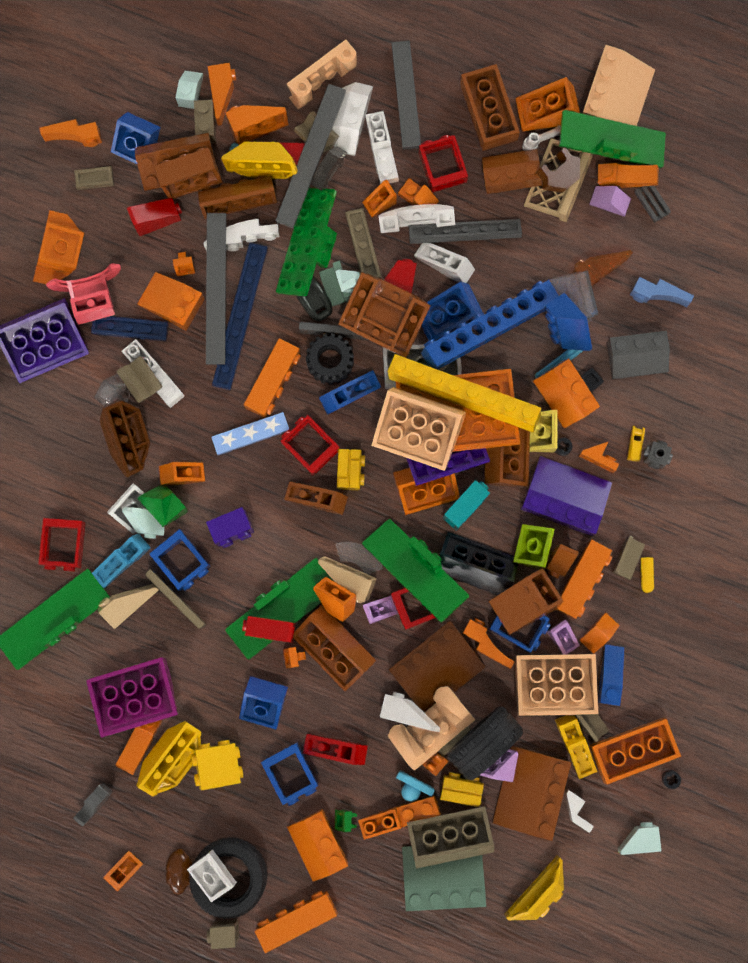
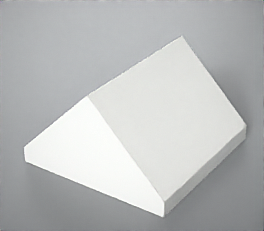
[107,483,147,534]
[187,849,237,902]

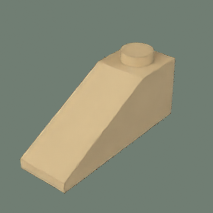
[318,556,377,603]
[98,584,158,629]

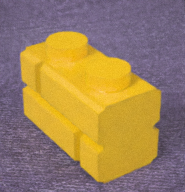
[337,449,365,490]
[440,772,484,807]

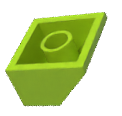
[513,524,555,569]

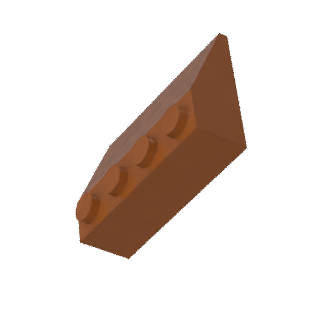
[492,746,571,841]

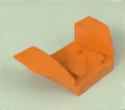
[33,210,84,285]

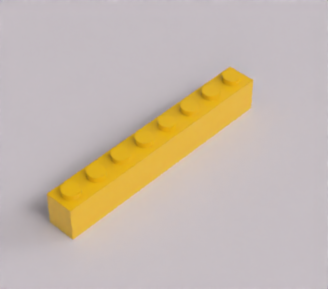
[387,354,541,433]

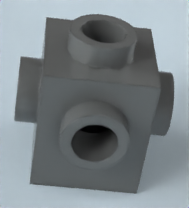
[643,440,673,469]

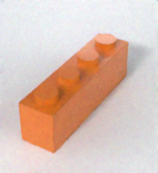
[244,338,302,418]
[555,539,613,620]
[255,890,338,953]

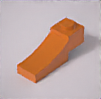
[39,119,102,147]
[598,163,659,188]
[462,618,514,669]
[116,719,163,775]

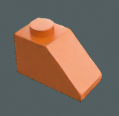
[159,462,205,485]
[313,577,356,622]

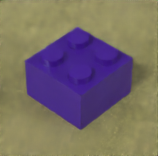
[206,507,254,548]

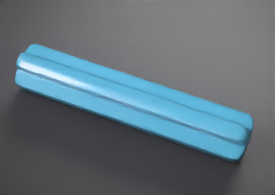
[535,349,583,378]

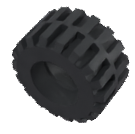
[306,333,354,385]

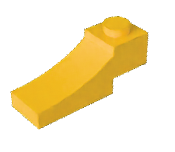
[555,715,597,779]

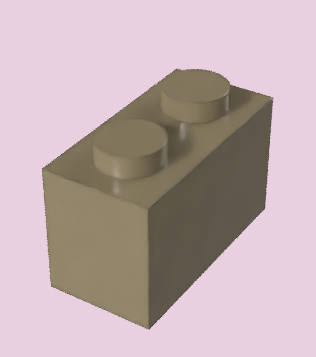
[194,100,217,144]
[207,919,239,949]

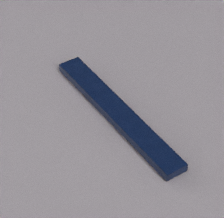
[212,242,268,391]

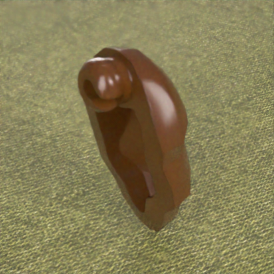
[166,849,192,895]

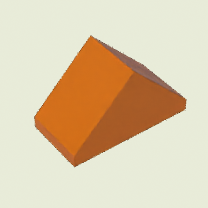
[362,180,397,217]
[579,612,620,654]
[103,851,143,891]

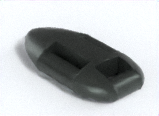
[296,278,332,321]

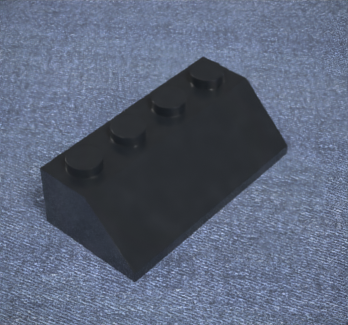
[439,532,518,596]

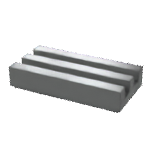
[634,186,671,223]

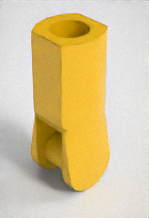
[627,426,645,462]
[640,557,654,593]

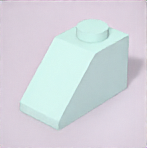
[176,71,203,109]
[122,507,165,539]
[618,822,661,855]

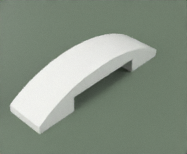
[379,204,455,233]

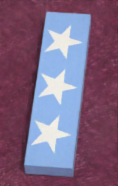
[211,412,289,455]

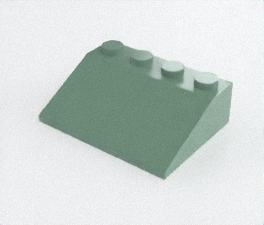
[402,846,486,911]

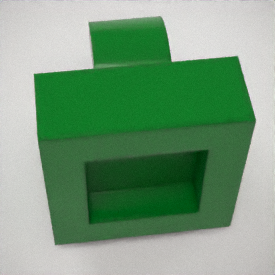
[335,809,357,832]

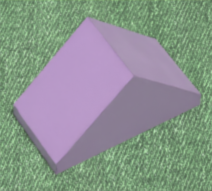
[590,186,631,216]
[363,596,398,624]
[547,620,580,655]
[481,749,518,782]

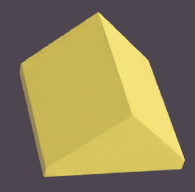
[529,410,557,452]

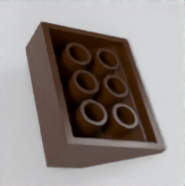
[389,621,485,713]

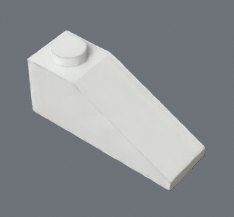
[414,243,475,283]
[380,692,440,732]

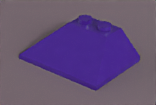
[406,448,490,486]

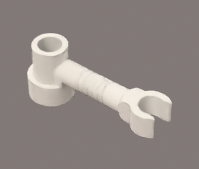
[522,125,561,151]

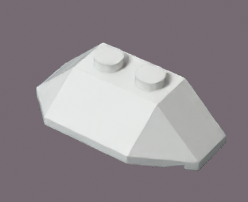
[332,82,373,156]

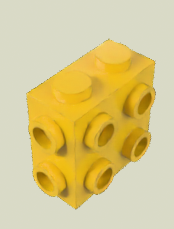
[191,740,243,790]

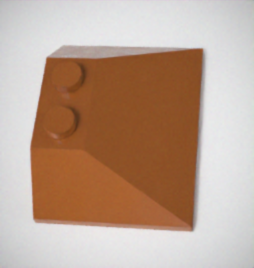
[338,272,431,358]

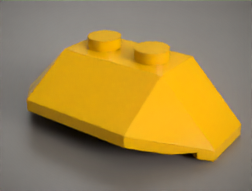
[221,141,298,179]
[137,721,201,796]
[504,855,564,920]

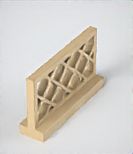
[524,138,593,222]

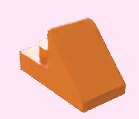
[398,178,439,205]
[579,442,619,473]

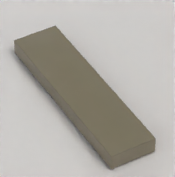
[345,208,382,279]
[146,569,207,629]

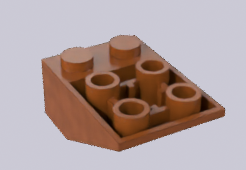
[489,568,564,635]

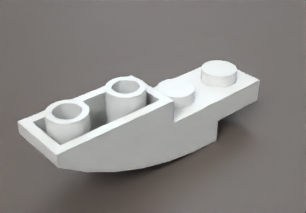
[365,111,399,184]
[204,219,280,252]
[122,339,184,408]

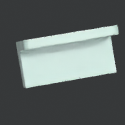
[335,269,361,293]

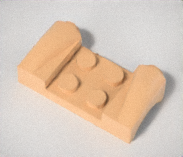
[287,40,357,109]
[388,686,475,771]

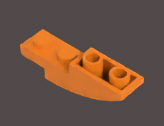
[358,795,441,840]

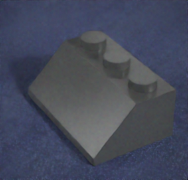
[606,331,670,380]

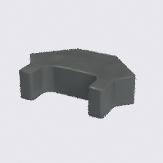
[73,783,113,827]

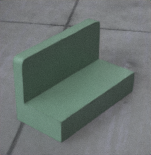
[319,261,351,307]

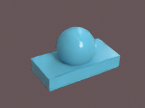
[396,770,435,802]

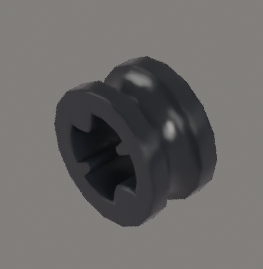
[555,438,572,456]
[662,770,681,789]

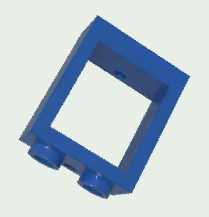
[150,529,211,591]
[489,615,550,653]
[261,743,319,806]

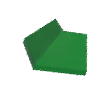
[138,485,188,527]

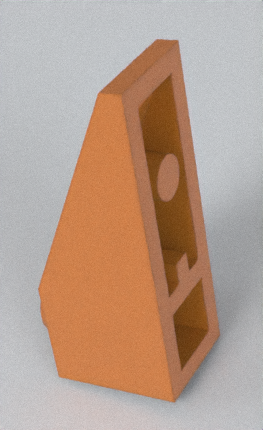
[208,63,236,126]

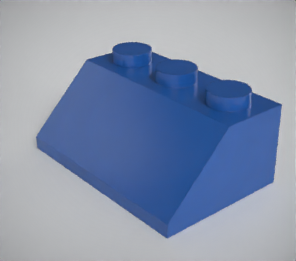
[545,293,592,351]

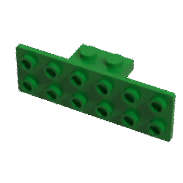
[559,110,666,168]
[276,188,337,297]
[362,519,469,622]
[225,558,334,660]
[0,569,110,670]

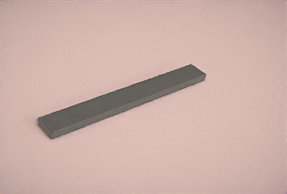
[276,84,346,229]
[206,213,227,365]

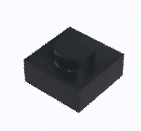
[581,368,604,393]

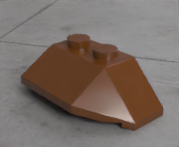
[100,400,150,477]

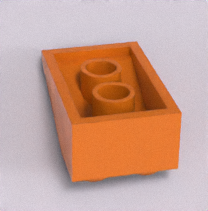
[515,77,580,131]
[225,105,289,145]
[137,272,205,331]

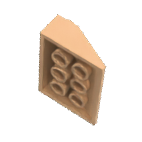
[582,45,655,126]
[371,387,466,471]
[514,654,598,716]

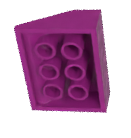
[86,657,178,738]

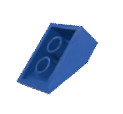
[422,282,484,341]

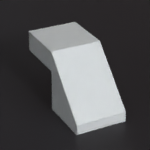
[564,789,594,833]

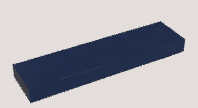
[91,316,169,342]

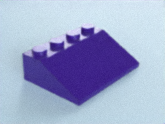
[0,298,89,383]
[521,456,612,536]

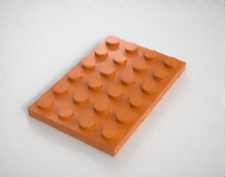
[396,369,520,452]

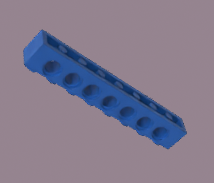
[421,280,559,370]

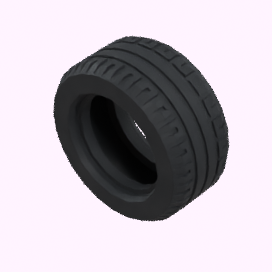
[448,706,523,780]
[189,837,268,919]

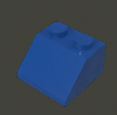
[111,112,160,164]
[239,676,288,729]

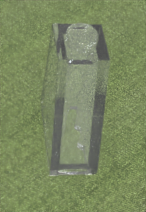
[549,270,598,322]
[94,373,131,407]

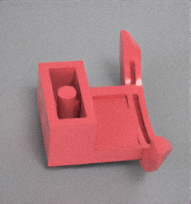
[46,263,121,325]

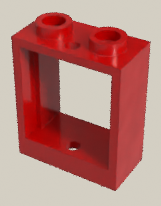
[419,135,468,193]
[280,415,340,476]
[39,518,86,572]
[391,588,436,630]

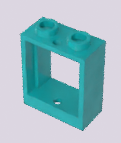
[442,480,490,531]

